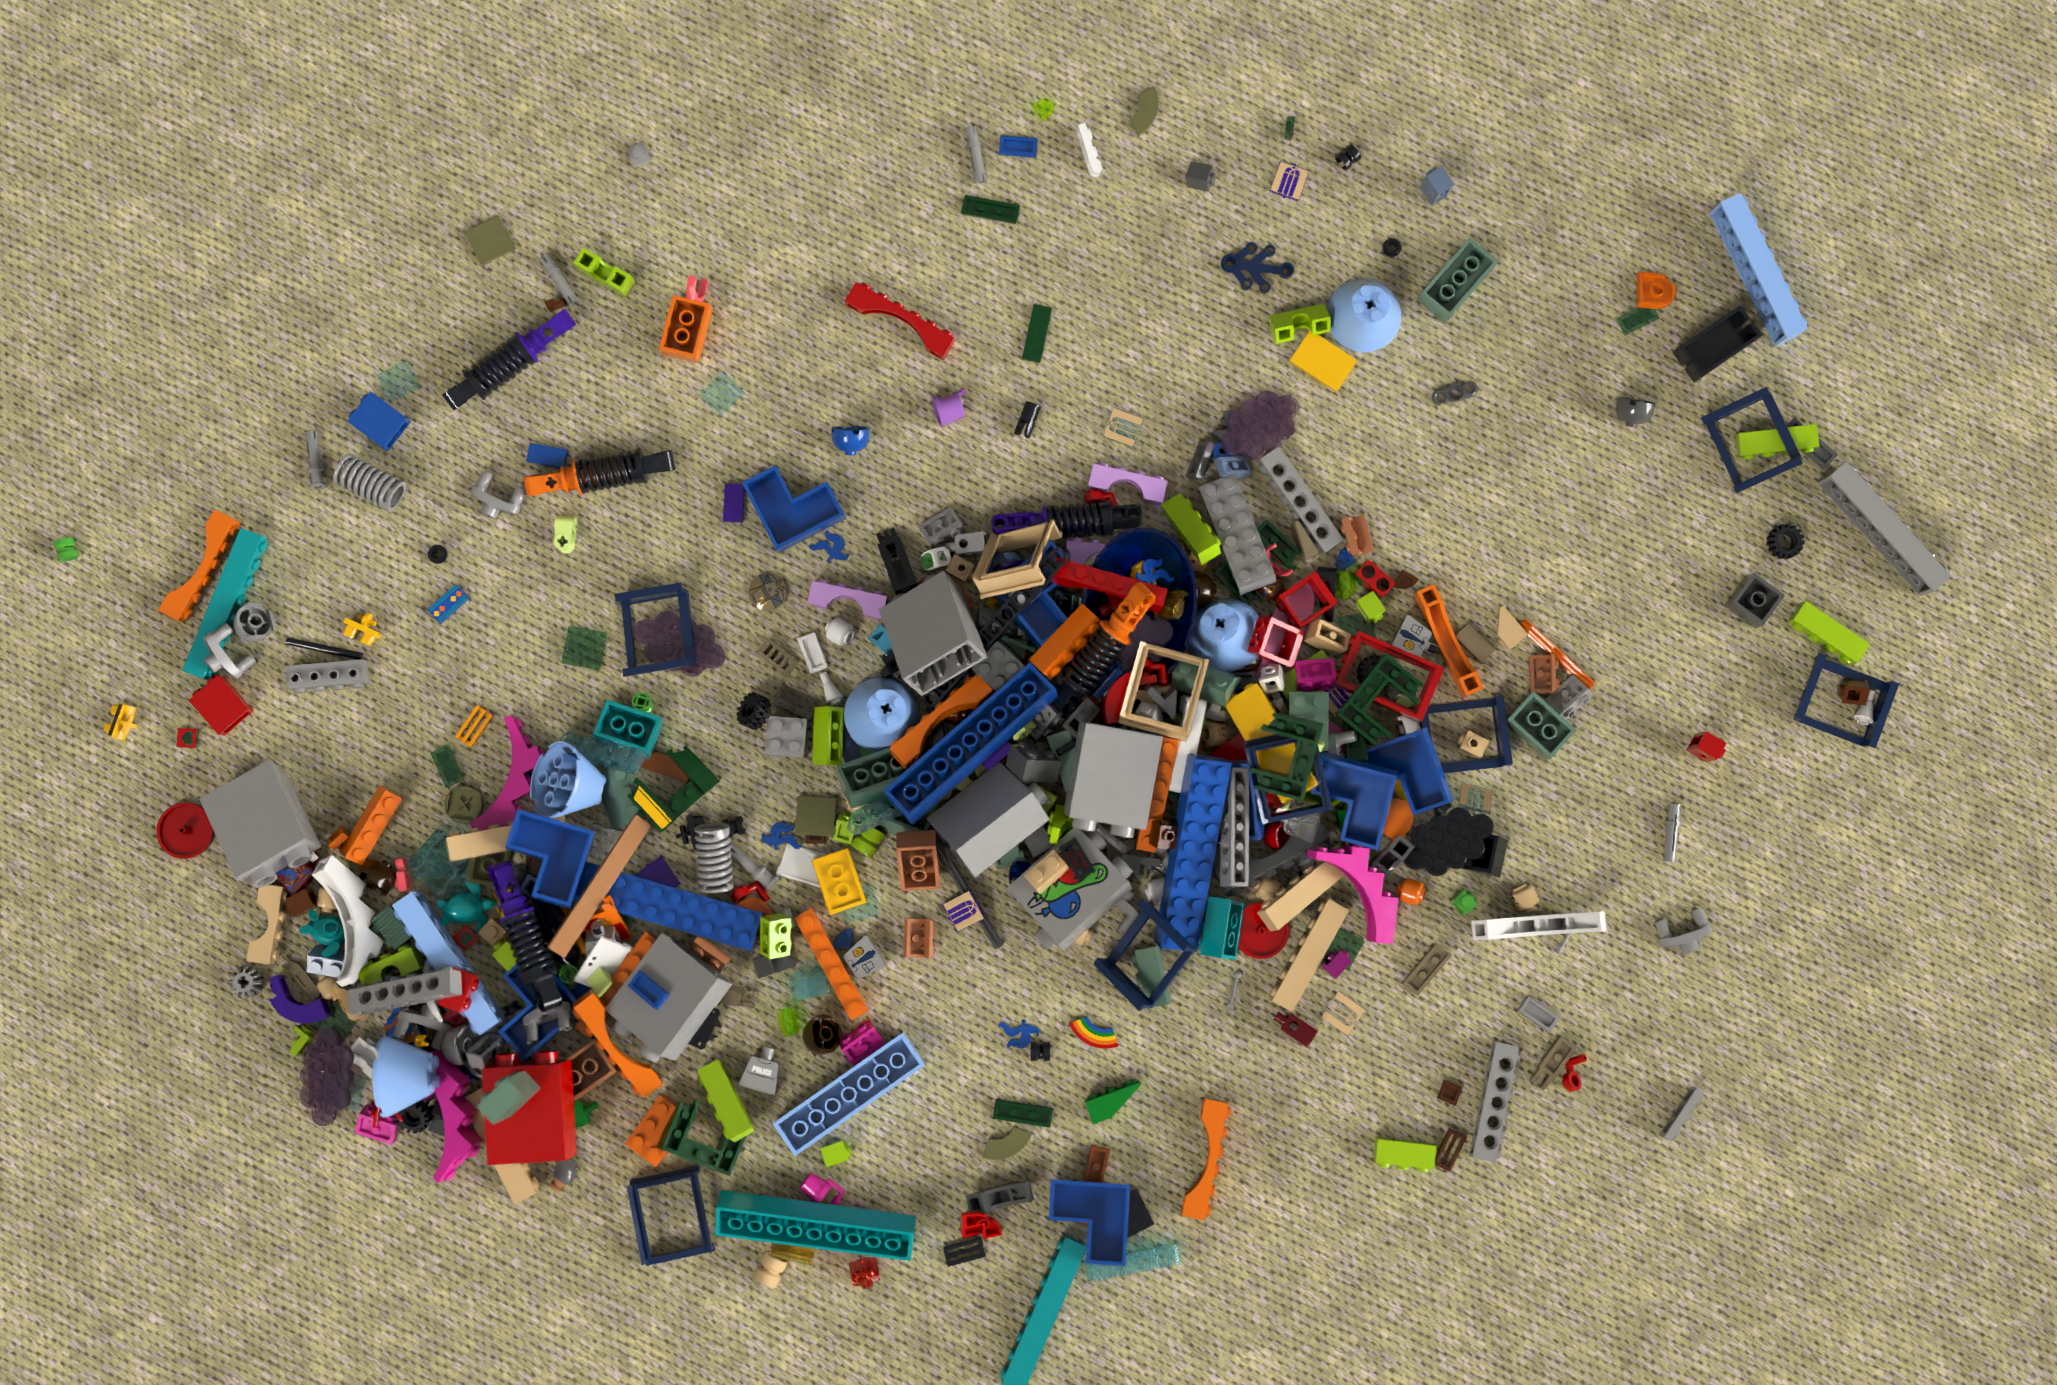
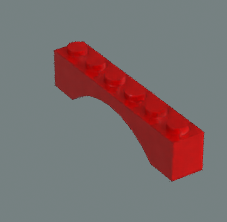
[845,282,955,361]
[1050,557,1168,613]

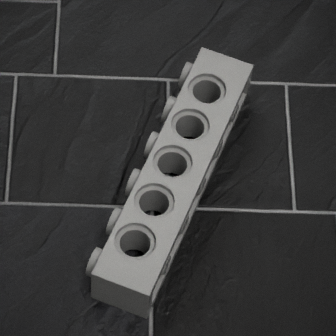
[1258,446,1344,555]
[1220,767,1249,887]
[348,966,462,1015]
[1469,1041,1521,1163]

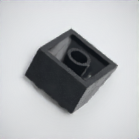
[1461,834,1508,877]

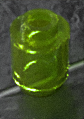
[1336,571,1355,600]
[777,1007,800,1037]

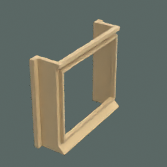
[972,519,1062,599]
[1119,641,1209,742]

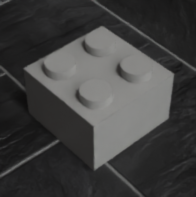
[765,716,809,759]

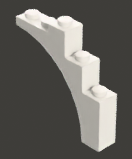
[312,855,384,987]
[1471,911,1606,940]

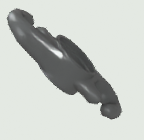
[1432,381,1478,406]

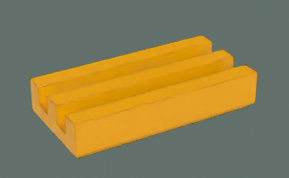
[455,705,494,748]

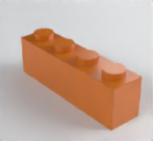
[1029,604,1100,681]
[339,785,402,865]

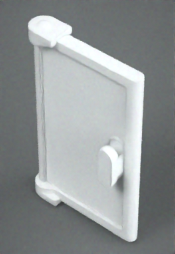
[776,843,827,888]
[573,936,632,987]

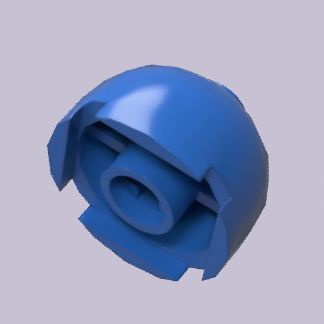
[831,426,869,455]

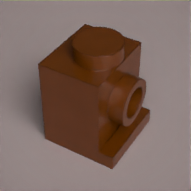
[1837,679,1870,705]

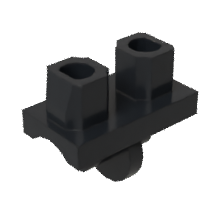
[676,814,705,851]

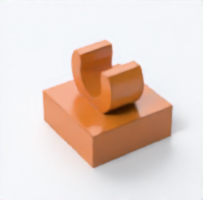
[327,826,349,850]

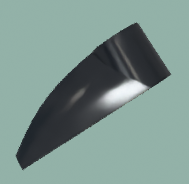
[1317,567,1337,622]

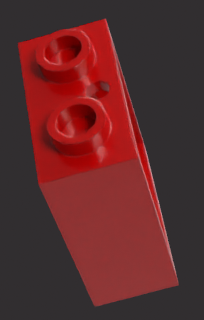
[1275,571,1338,629]
[1247,615,1305,668]

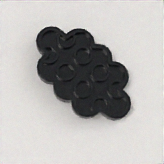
[1404,807,1494,877]

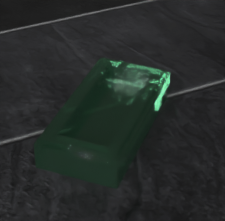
[1616,308,1659,336]
[430,745,465,788]

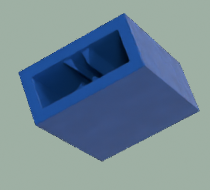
[347,391,411,451]

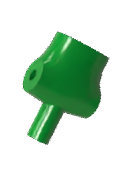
[574,1100,599,1128]

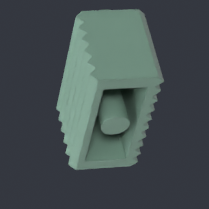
[371,905,414,950]

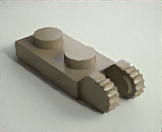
[719,985,758,1008]
[1530,1035,1577,1090]

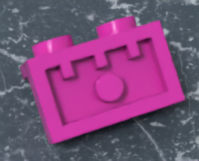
[1294,658,1337,691]
[839,1019,886,1066]
[355,1104,398,1145]

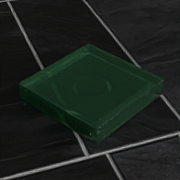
[561,626,607,670]

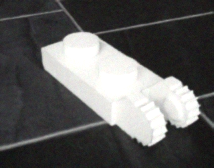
[1076,123,1102,178]

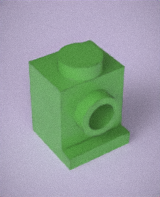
[1449,888,1478,915]

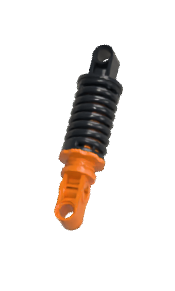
[523,447,676,496]
[1052,583,1156,715]

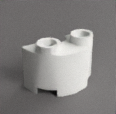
[345,1037,379,1079]

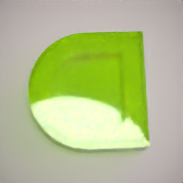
[1032,98,1054,122]

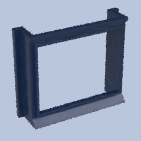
[1701,387,1803,493]
[615,583,697,677]
[1793,653,1899,748]
[1421,696,1513,773]
[1244,734,1332,825]
[1094,898,1197,1011]
[627,1165,716,1266]

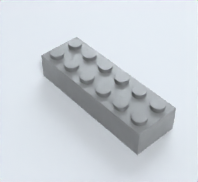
[1199,473,1276,595]

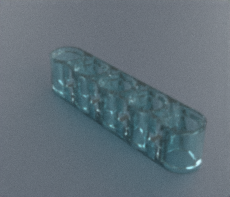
[560,732,647,774]
[847,796,902,835]
[1084,1242,1182,1282]

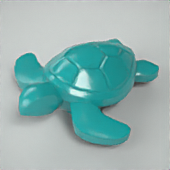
[436,879,496,934]
[299,910,345,958]

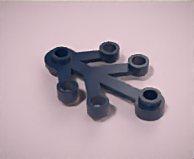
[1221,242,1294,293]

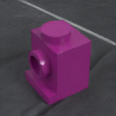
[1320,948,1352,979]

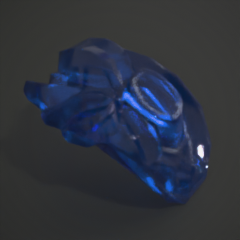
[1008,861,1031,885]

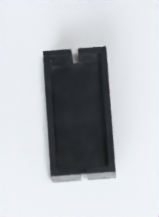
[1672,305,1763,383]

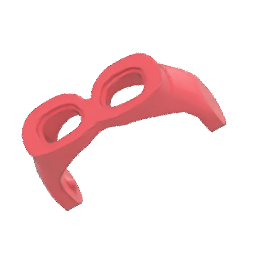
[685,275,708,302]
[1265,543,1294,577]

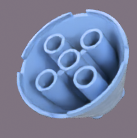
[1327,278,1401,353]
[1187,598,1259,672]
[844,677,921,752]
[530,741,606,819]
[373,1036,440,1117]

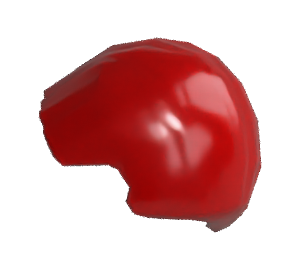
[1263,821,1288,850]

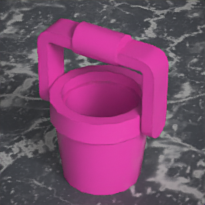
[799,1172,844,1205]

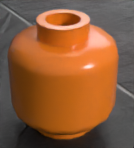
[1396,878,1426,906]

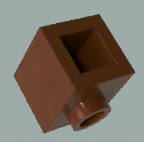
[1149,818,1178,849]
[284,889,318,917]

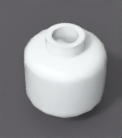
[825,618,855,646]
[1145,877,1165,905]

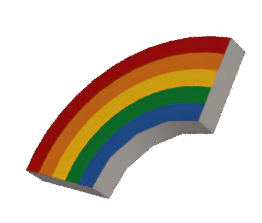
[1069,1016,1119,1049]

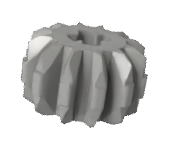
[228,965,264,999]

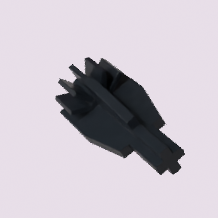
[526,883,565,944]

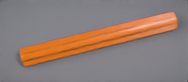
[1520,619,1595,689]

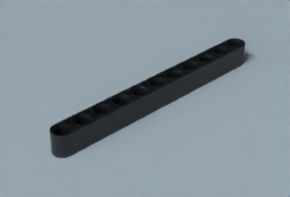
[922,547,1071,707]

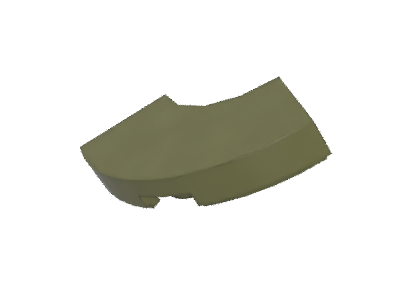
[1130,86,1158,137]
[982,1127,1032,1160]

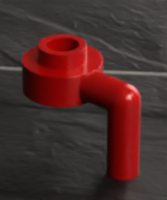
[1084,489,1117,506]
[1133,658,1167,686]
[730,881,771,903]
[1562,1054,1587,1092]

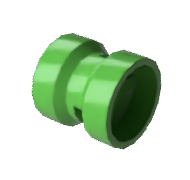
[54,538,79,562]
[632,692,653,714]
[559,964,580,984]

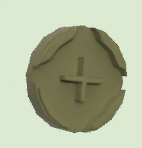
[444,785,484,824]

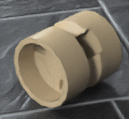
[753,1251,788,1288]

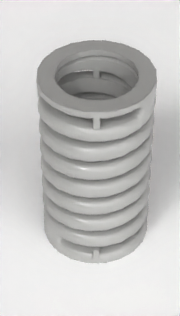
[333,453,407,512]
[694,823,734,893]

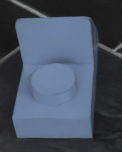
[1214,457,1252,480]

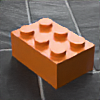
[659,295,713,364]
[625,1094,677,1167]

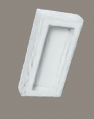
[797,632,829,674]

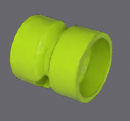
[851,822,886,858]

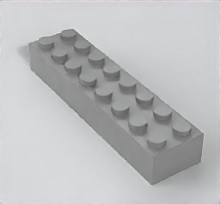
[1817,461,1952,596]

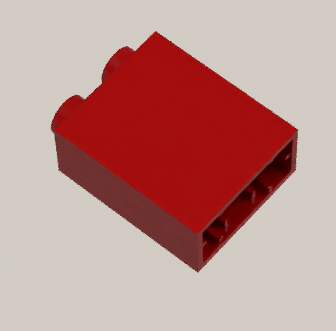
[482,1050,577,1165]

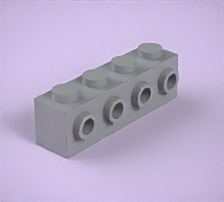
[285,659,369,694]

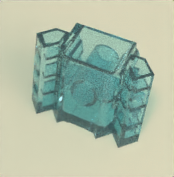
[409,829,469,900]

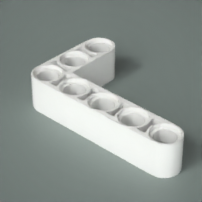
[1169,694,1206,793]

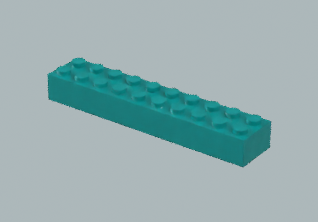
[715,1190,916,1261]

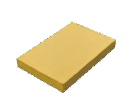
[1289,331,1358,392]
[811,848,867,915]

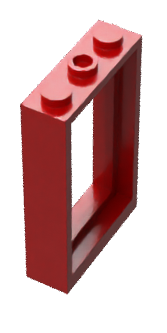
[1335,631,1445,723]

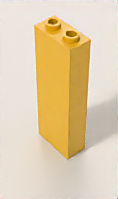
[1226,683,1319,805]

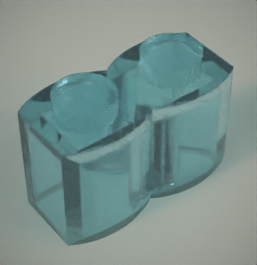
[788,967,832,1002]

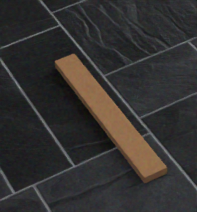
[547,814,652,958]

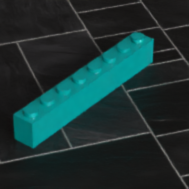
[182,528,268,680]
[999,1235,1087,1385]

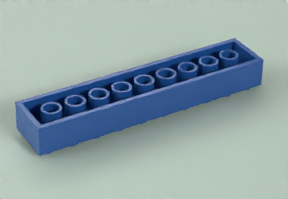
[883,663,1058,825]
[1154,754,1232,952]
[574,862,766,951]

